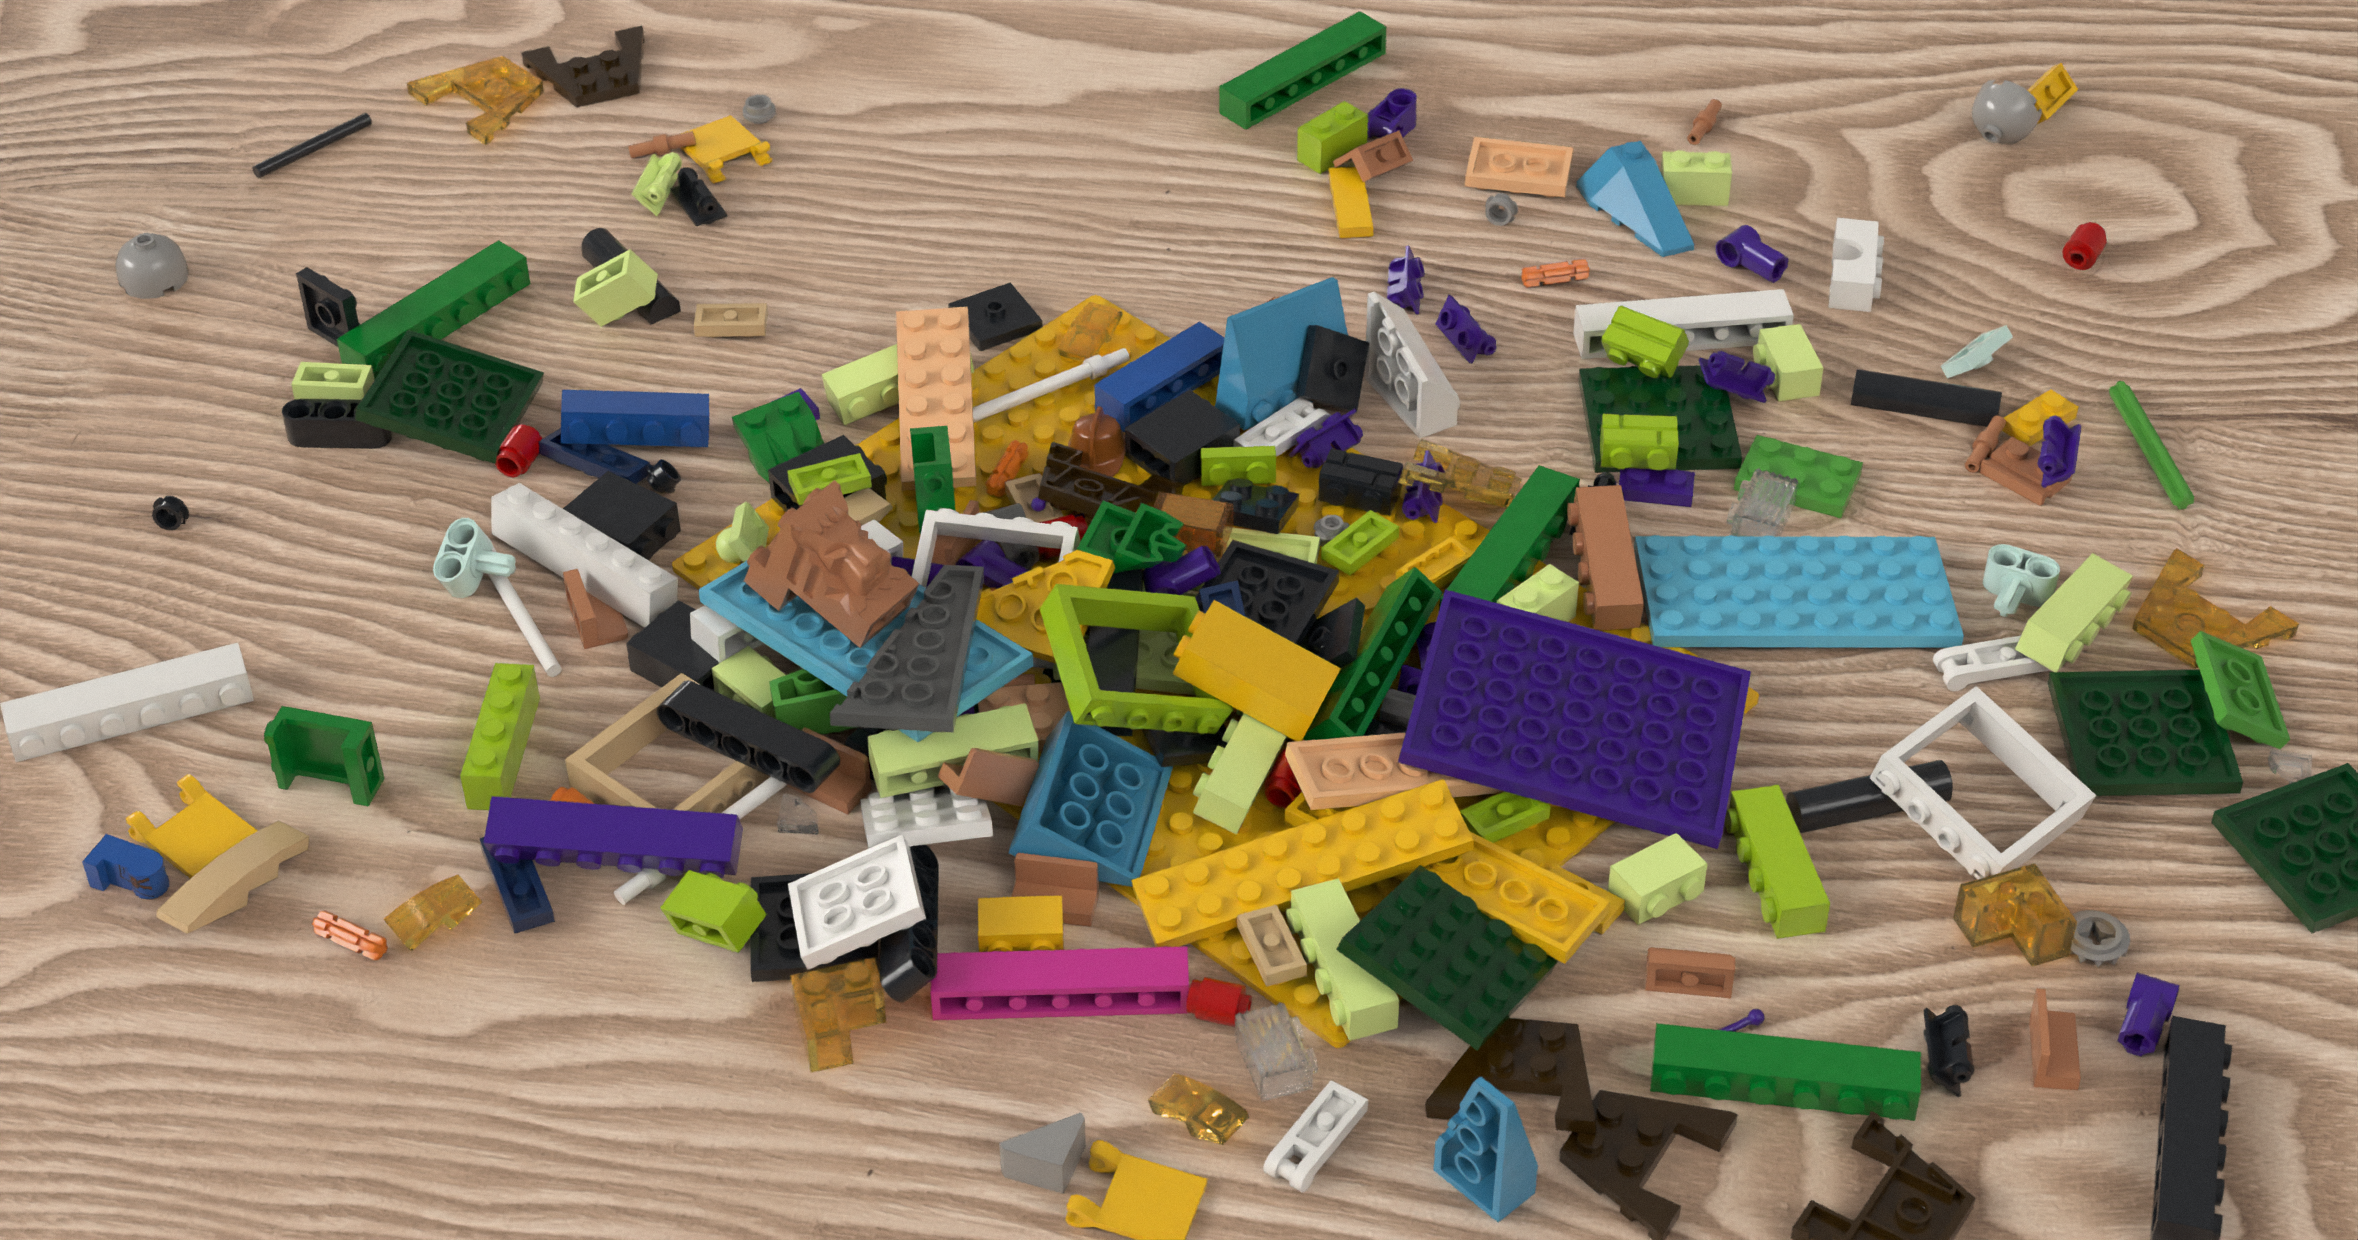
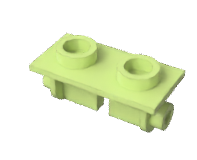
[631,152,682,216]

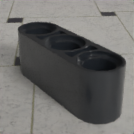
[282,399,392,449]

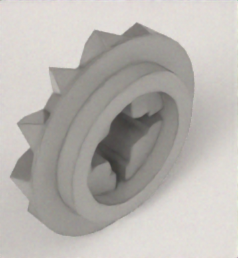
[2060,910,2130,967]

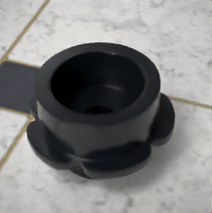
[647,459,681,493]
[152,496,189,531]

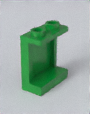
[910,425,956,534]
[264,706,385,807]

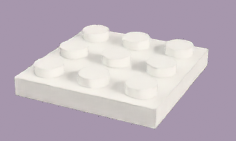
[860,788,993,849]
[788,834,926,970]

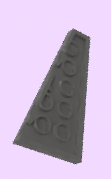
[830,565,984,733]

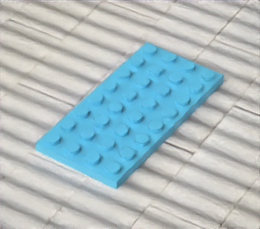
[1634,535,1964,648]
[699,561,1033,742]

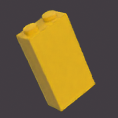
[1172,600,1341,741]

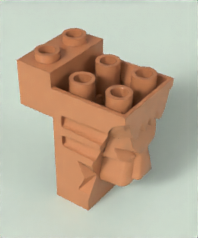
[744,480,920,648]

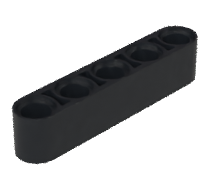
[657,680,841,793]
[879,844,939,1003]

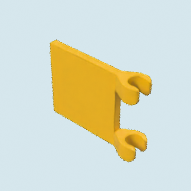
[680,115,772,184]
[125,774,258,878]
[1065,1140,1208,1240]

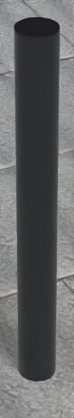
[252,113,372,178]

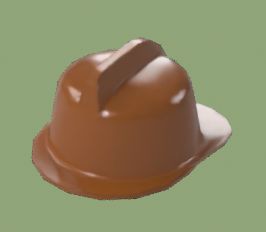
[1068,406,1125,477]

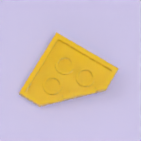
[976,550,1115,664]

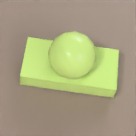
[716,502,769,564]

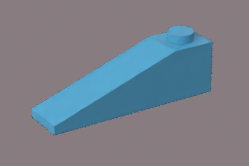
[1576,141,1695,257]
[1434,1077,1538,1223]

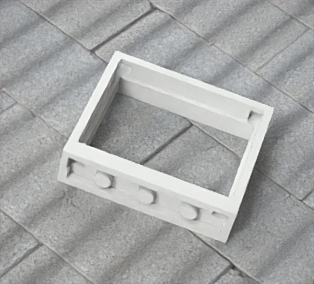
[912,508,1081,669]
[1870,686,2096,890]

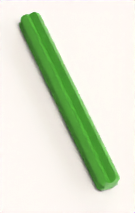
[2109,381,2194,510]

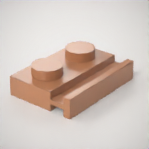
[1979,437,2072,506]

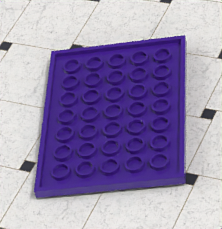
[1398,589,1751,849]

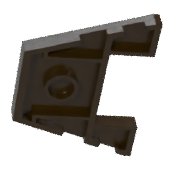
[521,26,645,108]
[1038,442,1184,520]
[1425,1018,1597,1134]
[1559,1090,1738,1240]
[1791,1111,1976,1240]

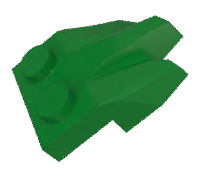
[732,391,824,484]
[1077,501,1187,573]

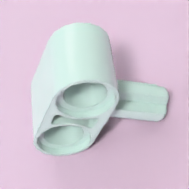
[433,518,516,598]
[1983,544,2060,617]

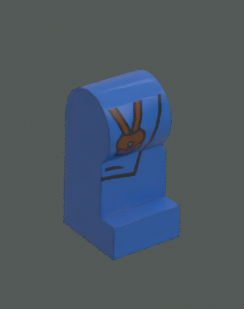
[82,834,170,899]

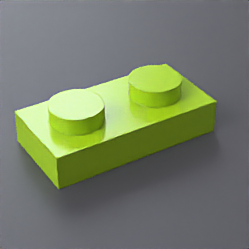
[1201,446,1276,486]
[788,453,872,505]
[1321,510,1399,576]
[1460,791,1551,843]

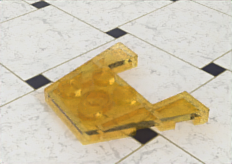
[407,56,544,145]
[1398,439,1522,508]
[2132,548,2299,669]

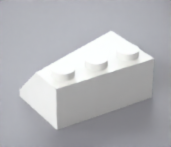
[1365,292,1460,439]

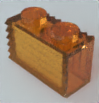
[1153,492,1233,558]

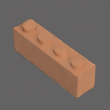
[1567,485,1644,630]

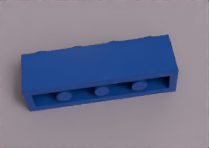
[1094,321,1225,432]
[561,389,710,447]

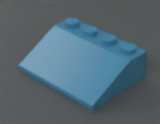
[1215,277,1348,430]
[1008,711,1173,887]

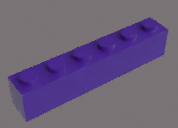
[483,796,743,879]

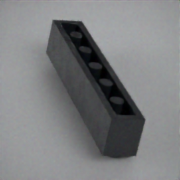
[1084,568,1144,736]
[2150,1016,2232,1240]

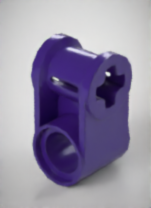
[1367,88,1417,138]

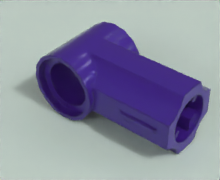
[1716,225,1789,283]
[956,540,1029,589]
[1143,545,1221,595]
[2117,972,2180,1057]

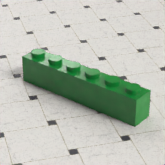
[1219,11,1387,130]
[337,240,530,380]
[1439,465,1580,610]
[1303,567,1443,741]
[1650,1023,1921,1121]

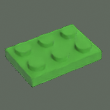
[1734,435,1863,518]
[2191,631,2291,749]

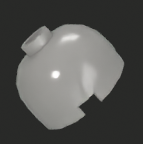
[1972,80,2042,144]
[116,233,189,299]

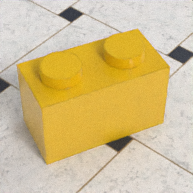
[978,895,1064,952]

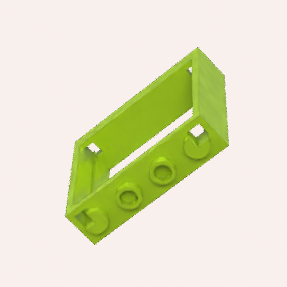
[1040,584,1233,734]

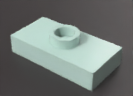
[1941,325,2013,378]

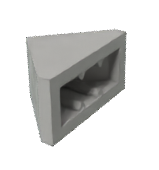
[999,1112,1086,1194]

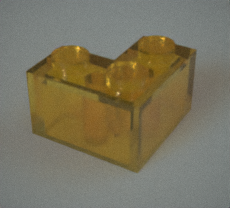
[1953,863,2077,967]
[790,958,887,1073]

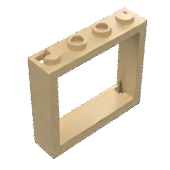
[565,673,771,813]

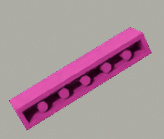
[931,946,1189,1020]

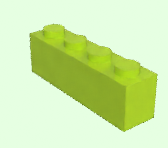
[460,663,540,810]
[1724,785,1830,939]

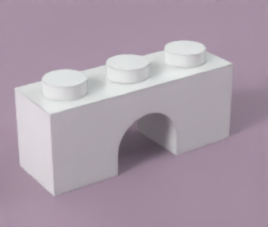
[1828,218,1884,312]

